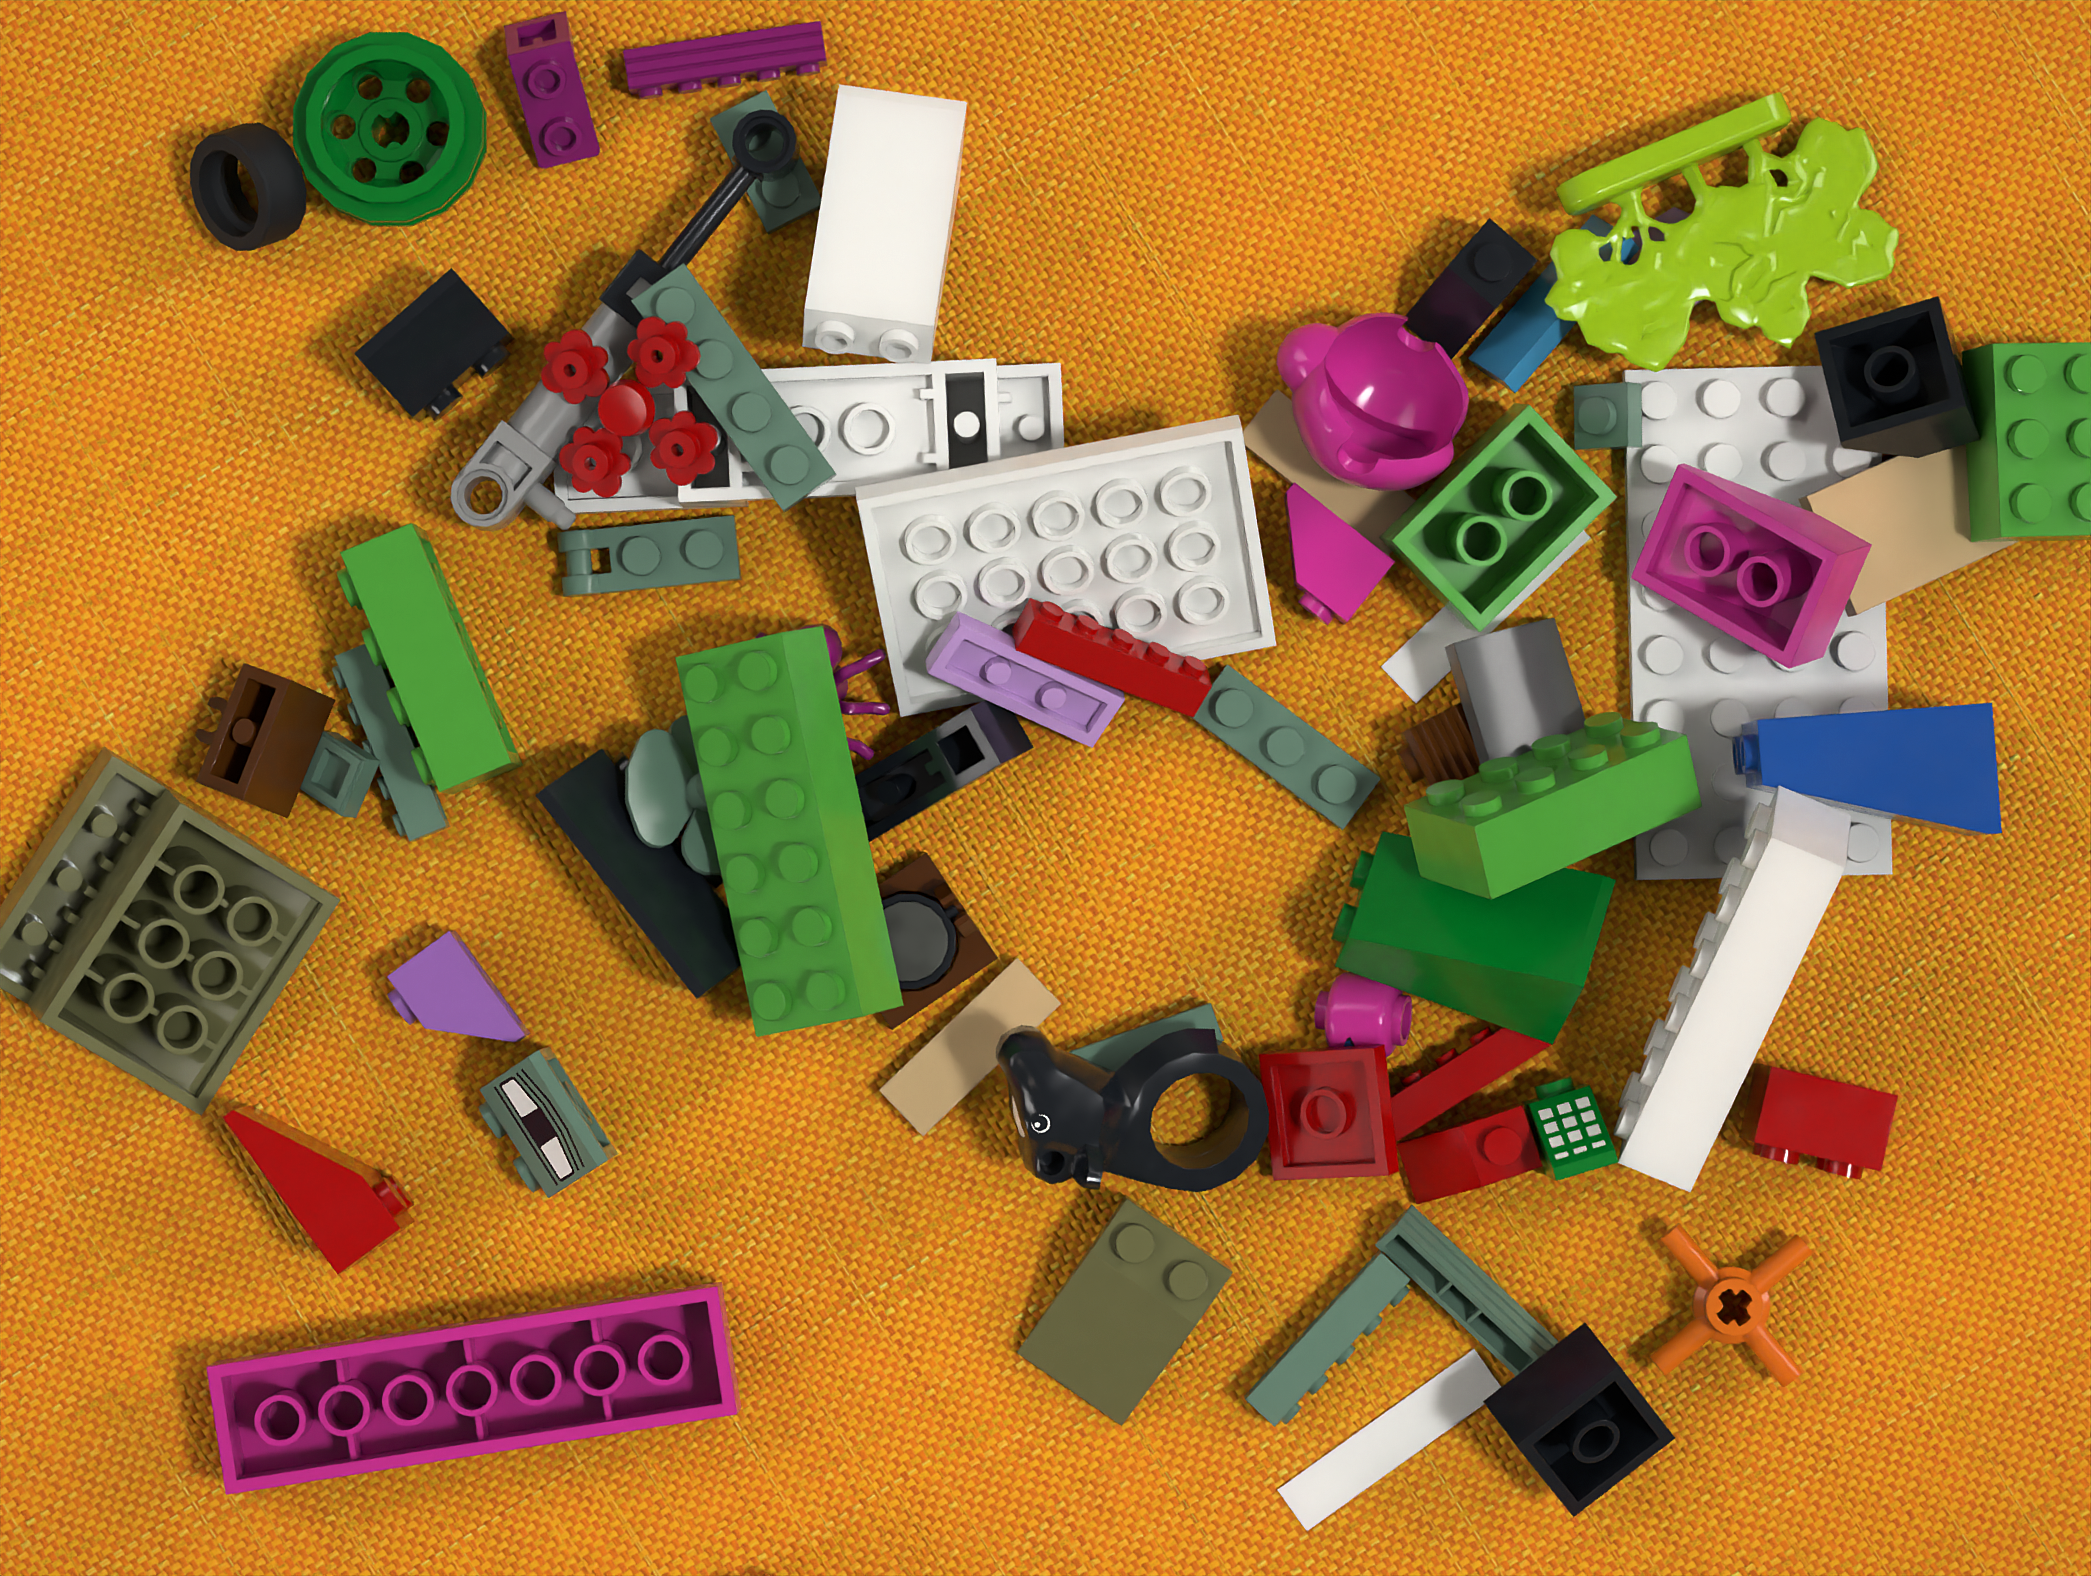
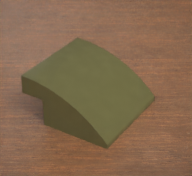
[0,746,340,1116]

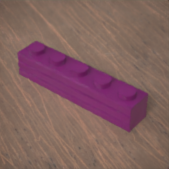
[623,21,828,100]

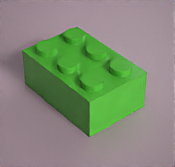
[1962,342,2091,542]
[1379,403,1617,632]

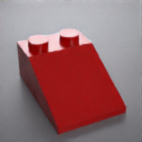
[222,1105,414,1274]

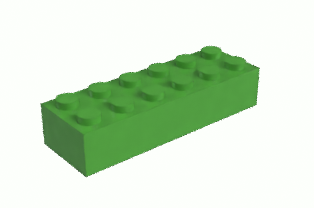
[675,626,904,1037]

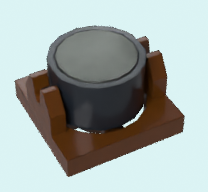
[878,852,998,1030]

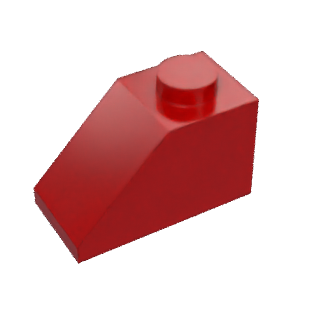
[1396,1103,1543,1204]

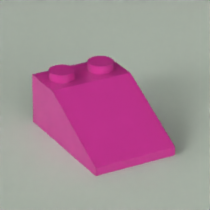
[1631,463,1872,669]

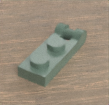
[557,515,742,597]

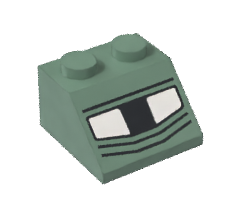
[478,1047,618,1198]

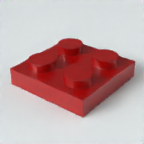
[1259,1044,1399,1181]

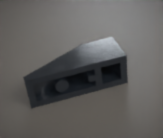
[855,700,1034,842]

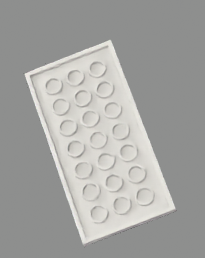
[1622,366,1892,880]

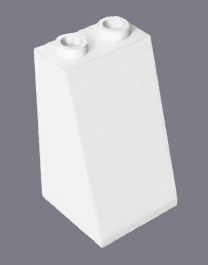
[802,84,967,364]

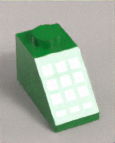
[1523,1076,1619,1181]

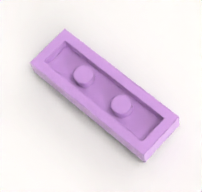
[925,611,1125,748]

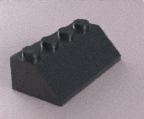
[536,749,741,999]

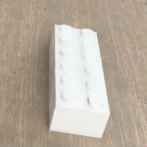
[1613,786,1851,1192]

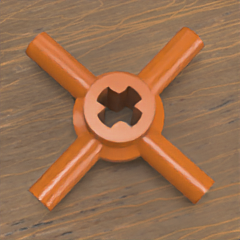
[1649,1223,1813,1387]

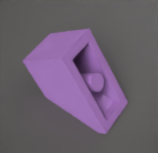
[387,931,530,1042]

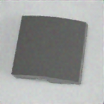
[1445,618,1586,764]

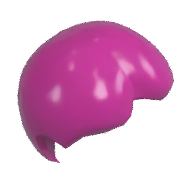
[1276,312,1469,491]

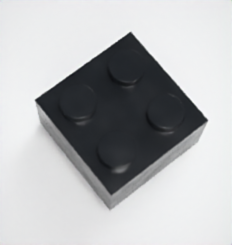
[1483,1322,1675,1517]

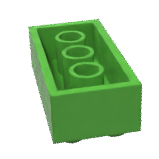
[337,523,523,795]
[1403,712,1702,900]

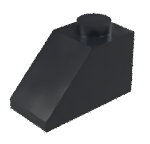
[1403,218,1538,360]

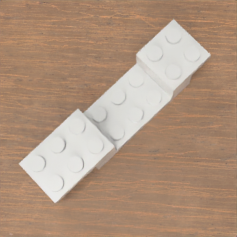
[554,358,1064,515]

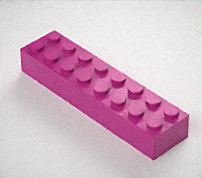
[206,1281,741,1495]

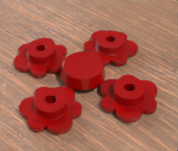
[541,316,718,498]

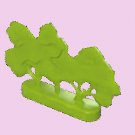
[1544,92,1899,372]

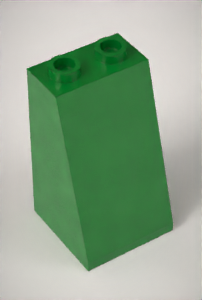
[1331,831,1616,1045]

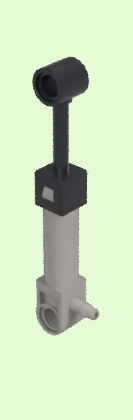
[450,109,800,532]

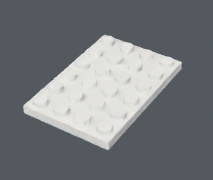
[855,415,1277,717]

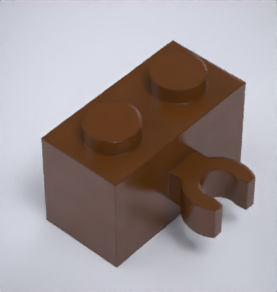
[195,663,335,818]

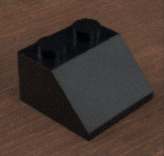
[354,268,515,423]
[1814,296,1980,458]

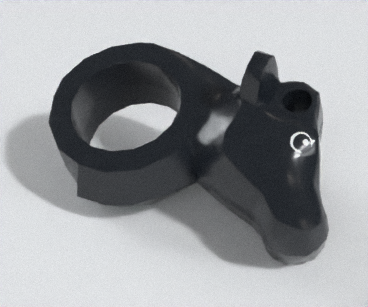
[996,1025,1269,1192]

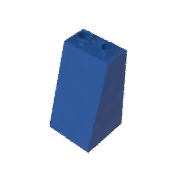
[1732,703,2002,836]

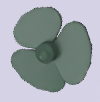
[625,715,722,875]

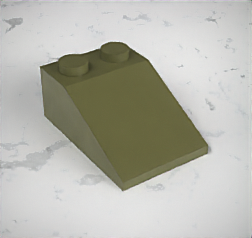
[1017,1195,1233,1426]

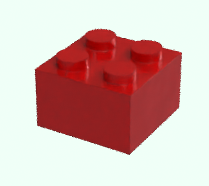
[1739,1063,1898,1180]

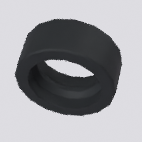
[190,123,306,251]

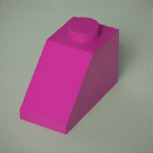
[1284,482,1395,625]

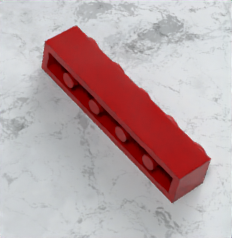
[1012,598,1212,718]
[1390,1026,1556,1141]

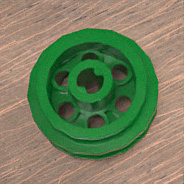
[293,32,487,227]

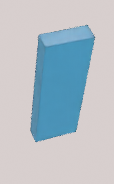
[1468,214,1640,393]

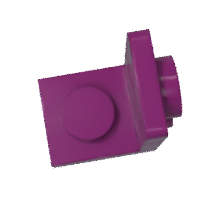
[504,11,600,169]

